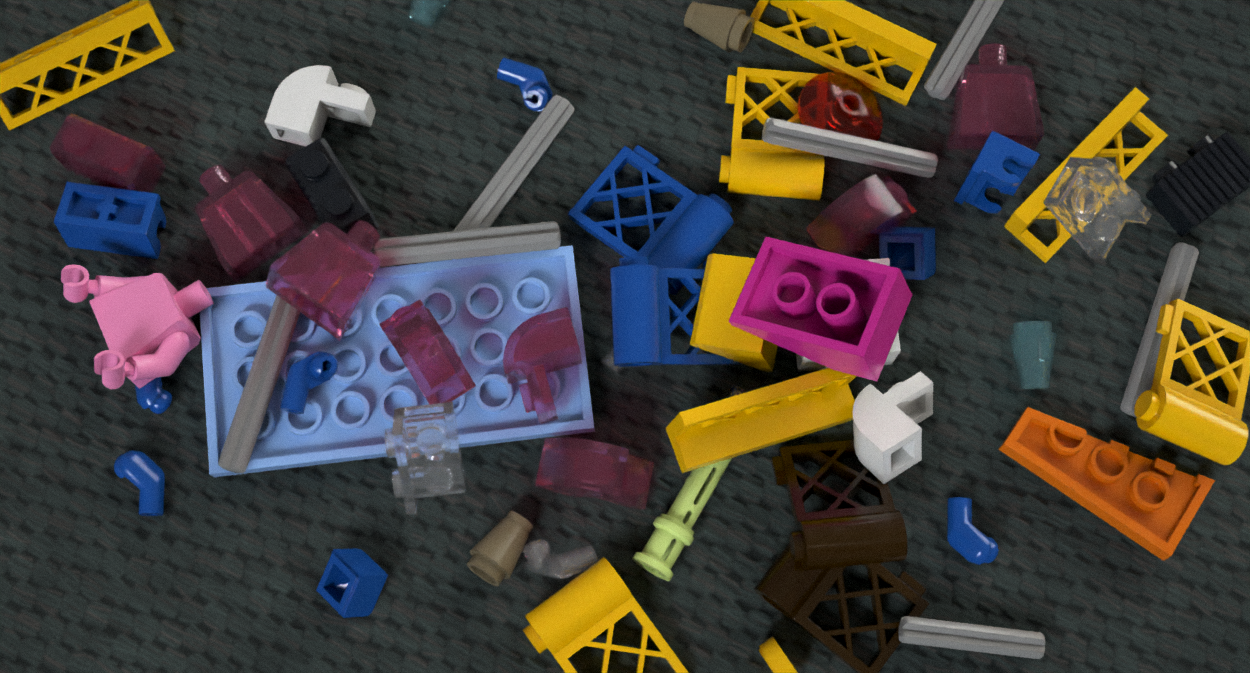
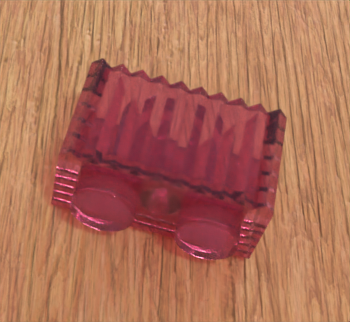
[49,113,166,193]

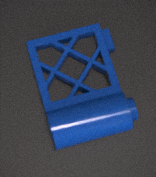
[568,145,734,295]
[610,256,743,367]

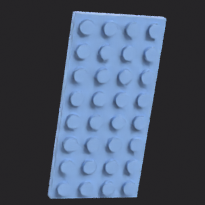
[200,245,595,477]

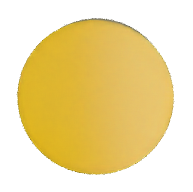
[758,636,798,673]

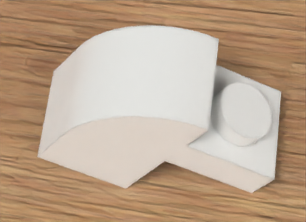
[264,65,376,146]
[853,371,933,484]

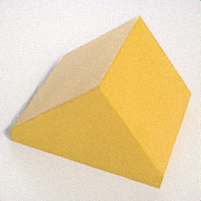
[690,253,778,372]

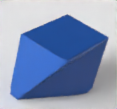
[879,227,936,280]
[316,548,388,618]

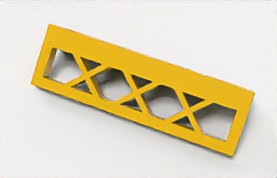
[0,0,175,131]
[750,0,937,106]
[1004,87,1168,263]
[666,368,857,473]

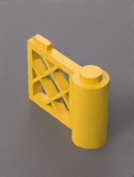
[719,67,828,201]
[1134,298,1250,465]
[522,557,689,673]

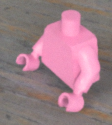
[61,264,214,389]

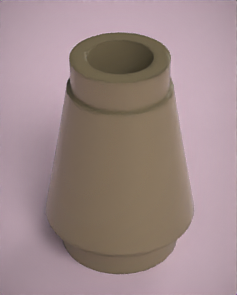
[684,1,754,53]
[467,511,533,586]

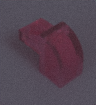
[805,174,917,257]
[379,299,476,412]
[503,307,582,424]
[535,438,654,509]

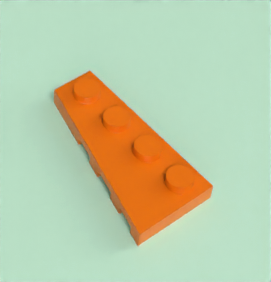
[998,407,1215,561]

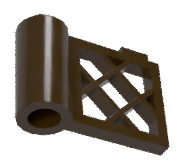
[771,440,908,571]
[754,510,929,673]

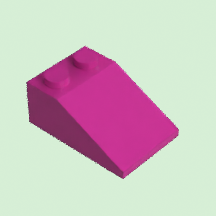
[729,237,912,382]

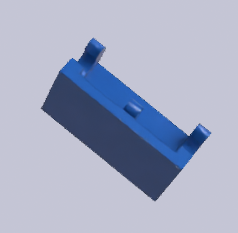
[954,130,1040,214]
[54,182,166,259]

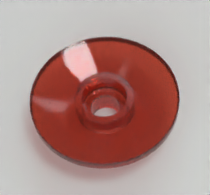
[798,72,883,141]

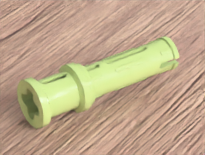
[632,457,734,581]

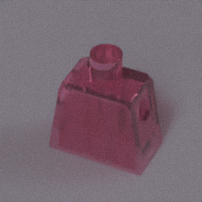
[947,43,1044,151]
[195,165,308,283]
[266,220,381,340]

